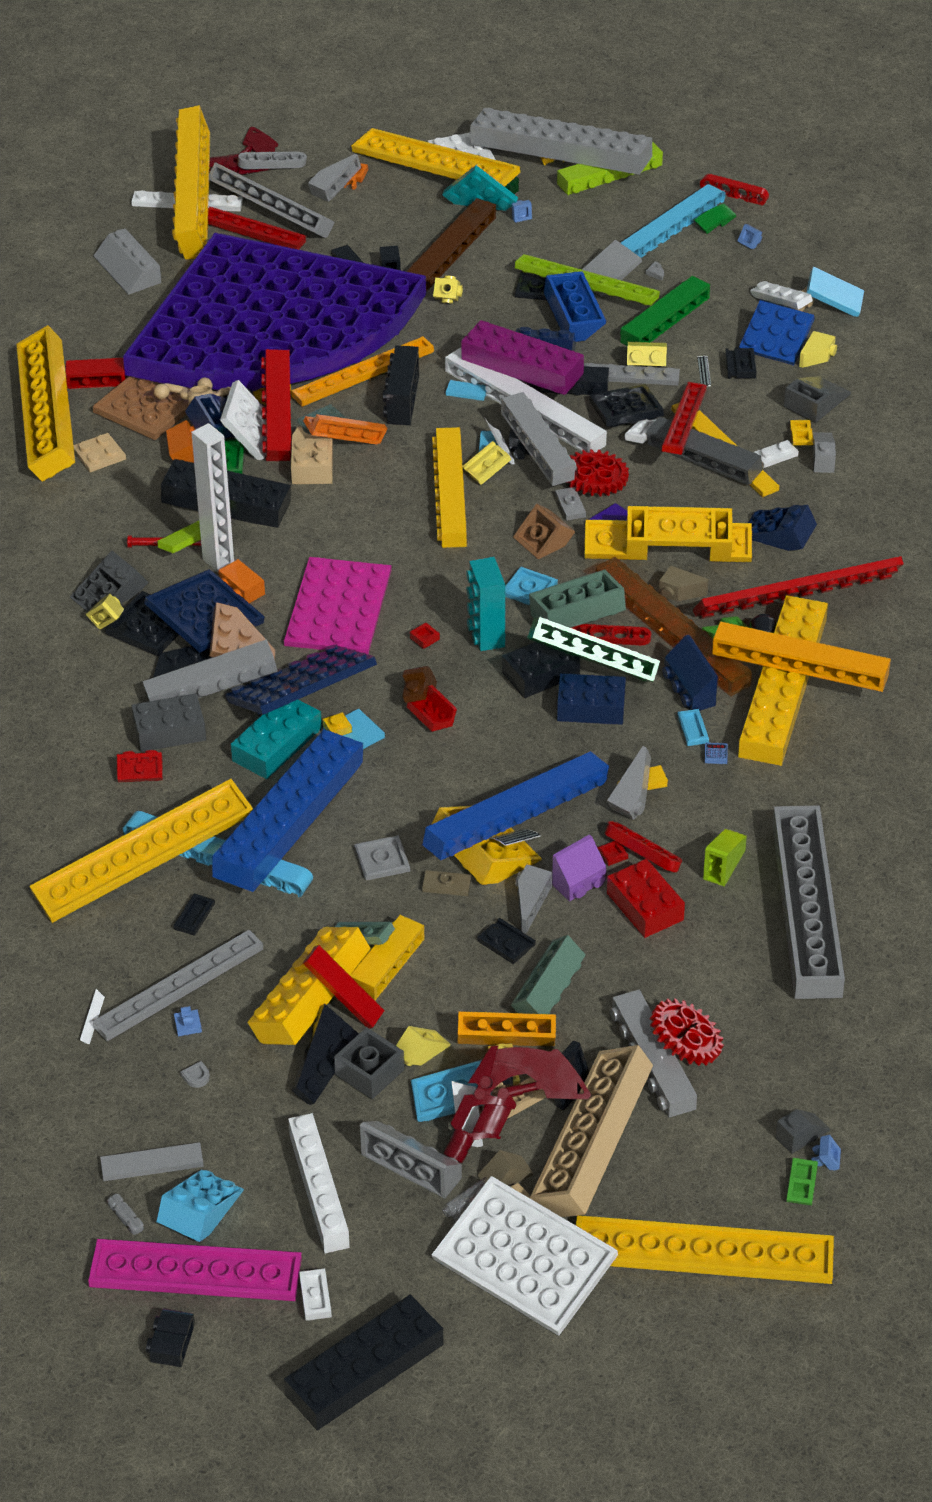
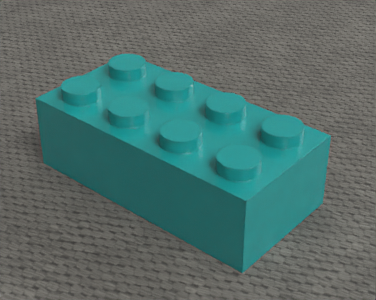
[466,557,505,651]
[231,700,322,779]

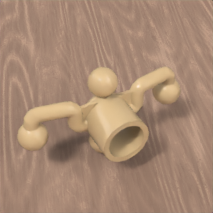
[154,377,231,405]

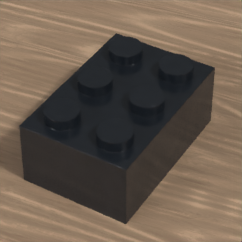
[502,642,580,699]

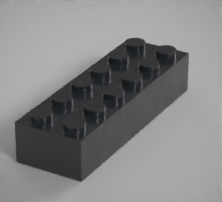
[161,459,291,528]
[284,1294,444,1431]

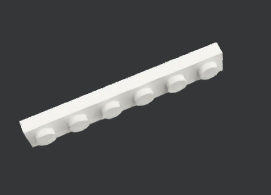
[132,190,243,212]

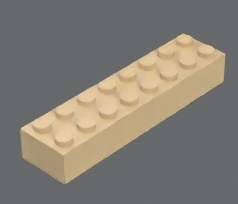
[530,1045,653,1217]

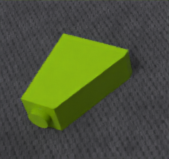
[703,829,747,887]

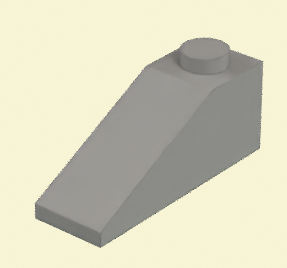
[308,154,361,202]
[812,432,836,473]
[607,746,651,820]
[515,864,552,934]

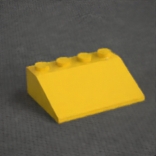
[432,806,542,885]

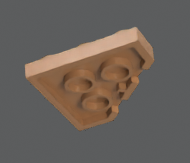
[209,603,275,660]

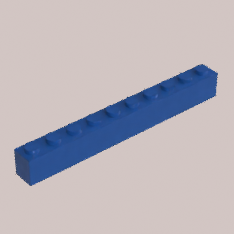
[422,751,609,860]

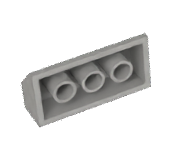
[94,228,161,295]
[360,1121,462,1198]

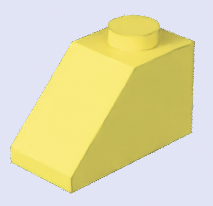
[799,331,837,368]
[86,594,124,629]
[396,1026,451,1066]

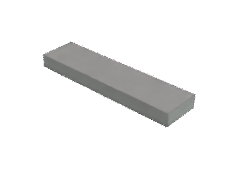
[100,1142,204,1181]

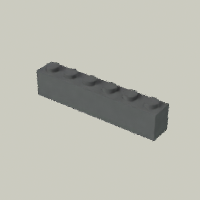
[646,416,762,485]

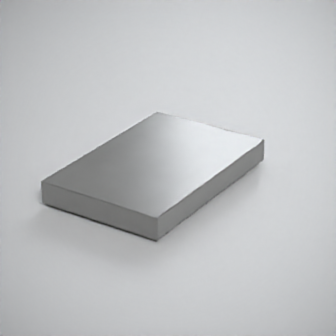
[582,240,642,297]

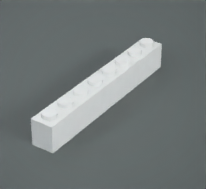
[191,423,234,573]

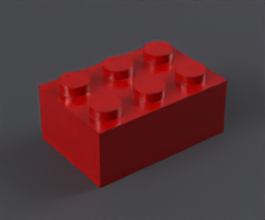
[607,859,685,938]

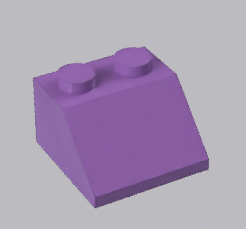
[552,835,606,901]

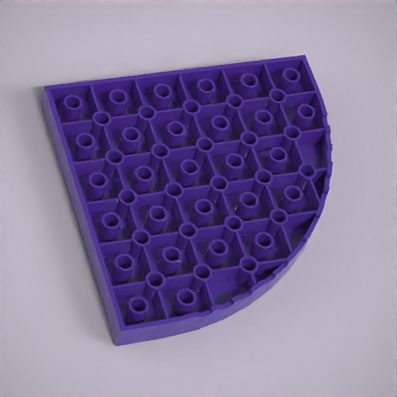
[123,233,426,391]

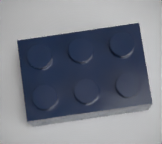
[557,673,626,725]

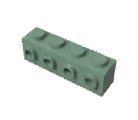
[511,935,586,1014]

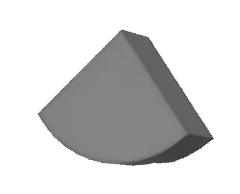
[646,261,664,280]

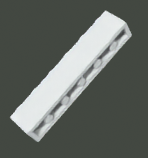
[288,1113,350,1253]

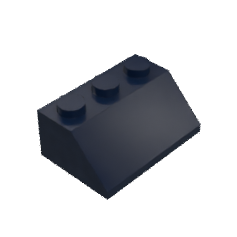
[516,327,576,351]
[662,635,718,711]

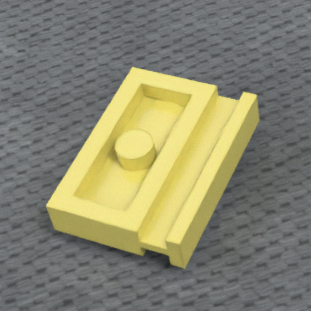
[462,441,512,485]

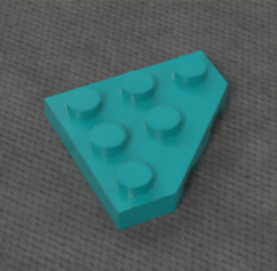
[442,165,518,211]

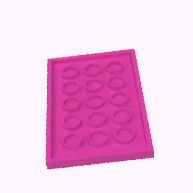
[284,557,392,654]

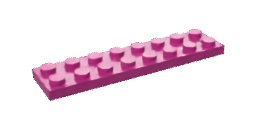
[88,1239,302,1301]

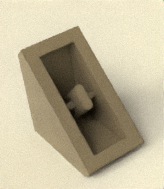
[478,1150,534,1186]

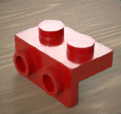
[406,685,457,732]

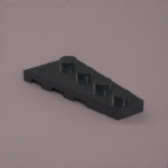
[292,1003,359,1105]

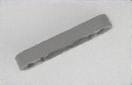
[237,152,307,169]

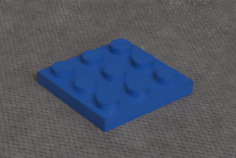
[739,300,815,365]

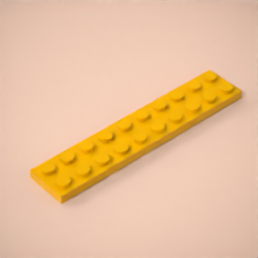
[351,128,520,187]
[30,779,253,923]
[576,1215,834,1284]

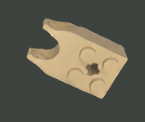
[291,426,333,484]

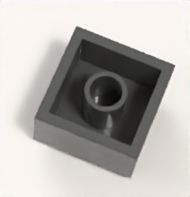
[334,1027,404,1099]

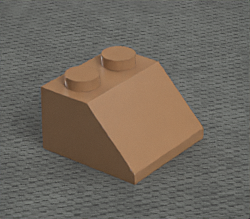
[513,503,575,559]

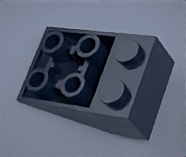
[185,394,235,439]
[748,504,817,551]

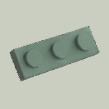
[335,922,395,945]

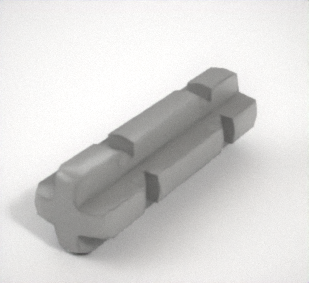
[108,1194,144,1235]

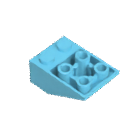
[156,1169,244,1242]

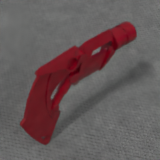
[209,127,278,174]
[443,1045,591,1163]

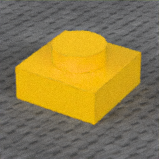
[323,712,352,736]

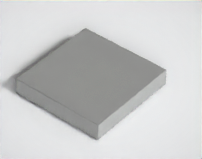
[354,835,410,881]

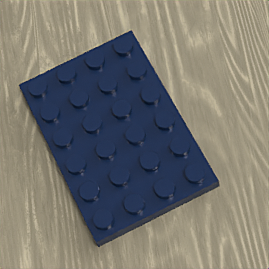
[225,644,377,715]

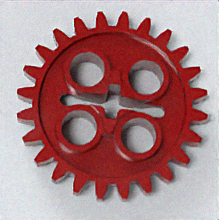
[565,449,629,497]
[650,998,724,1066]

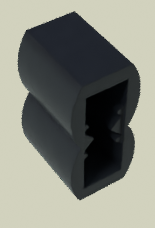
[146,1309,195,1367]

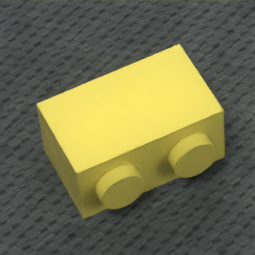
[627,342,667,366]

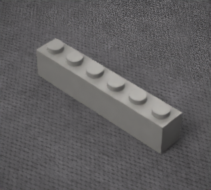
[501,392,577,486]
[143,639,278,702]
[610,989,697,1118]

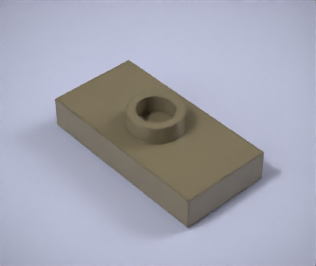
[422,870,471,896]

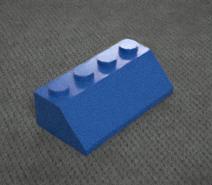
[544,271,606,342]

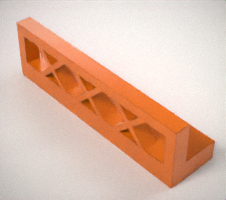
[303,414,387,444]

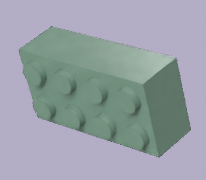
[529,570,626,628]

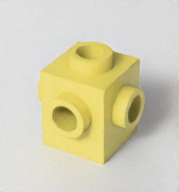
[433,276,463,304]

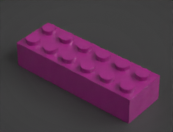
[461,320,584,395]

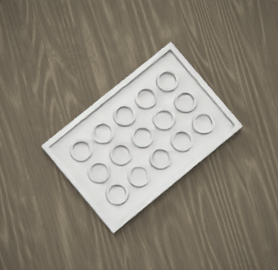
[432,1176,618,1336]

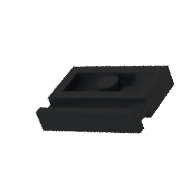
[725,348,757,379]
[477,918,536,965]

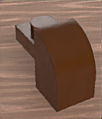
[402,666,437,703]

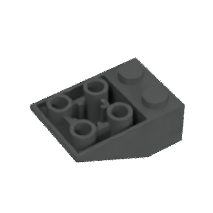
[784,376,851,423]
[70,551,148,612]

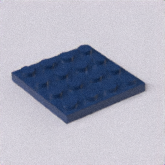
[144,569,265,653]

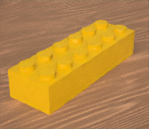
[247,927,371,1045]

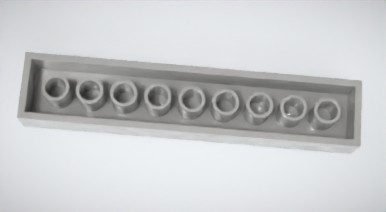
[470,108,652,175]
[772,806,845,999]

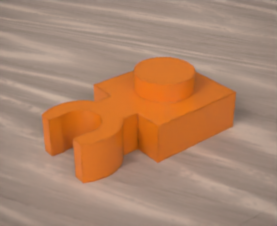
[343,163,368,190]

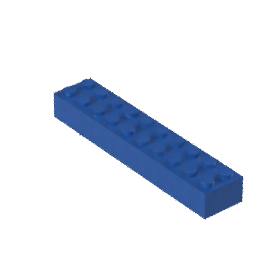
[212,729,363,892]

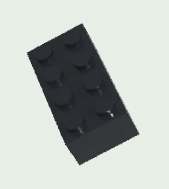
[383,345,419,426]

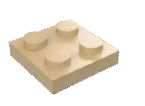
[73,433,126,472]

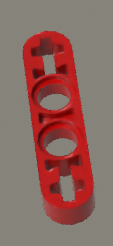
[700,174,769,206]
[571,624,651,646]
[604,821,682,872]

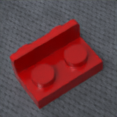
[117,750,163,783]

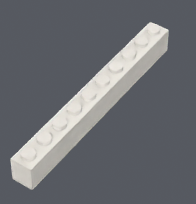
[445,348,607,453]

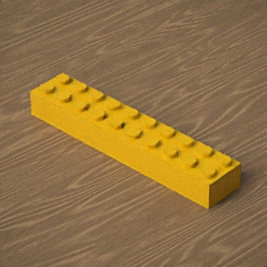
[172,105,210,259]
[16,325,75,482]
[738,595,828,766]

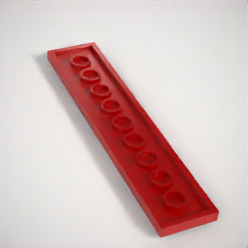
[693,556,904,619]

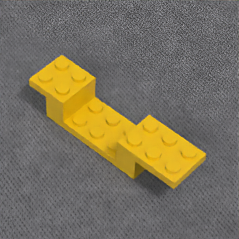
[585,506,752,562]

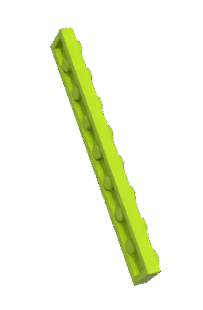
[515,254,660,305]

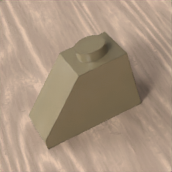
[659,566,709,601]

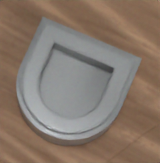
[180,1061,210,1088]

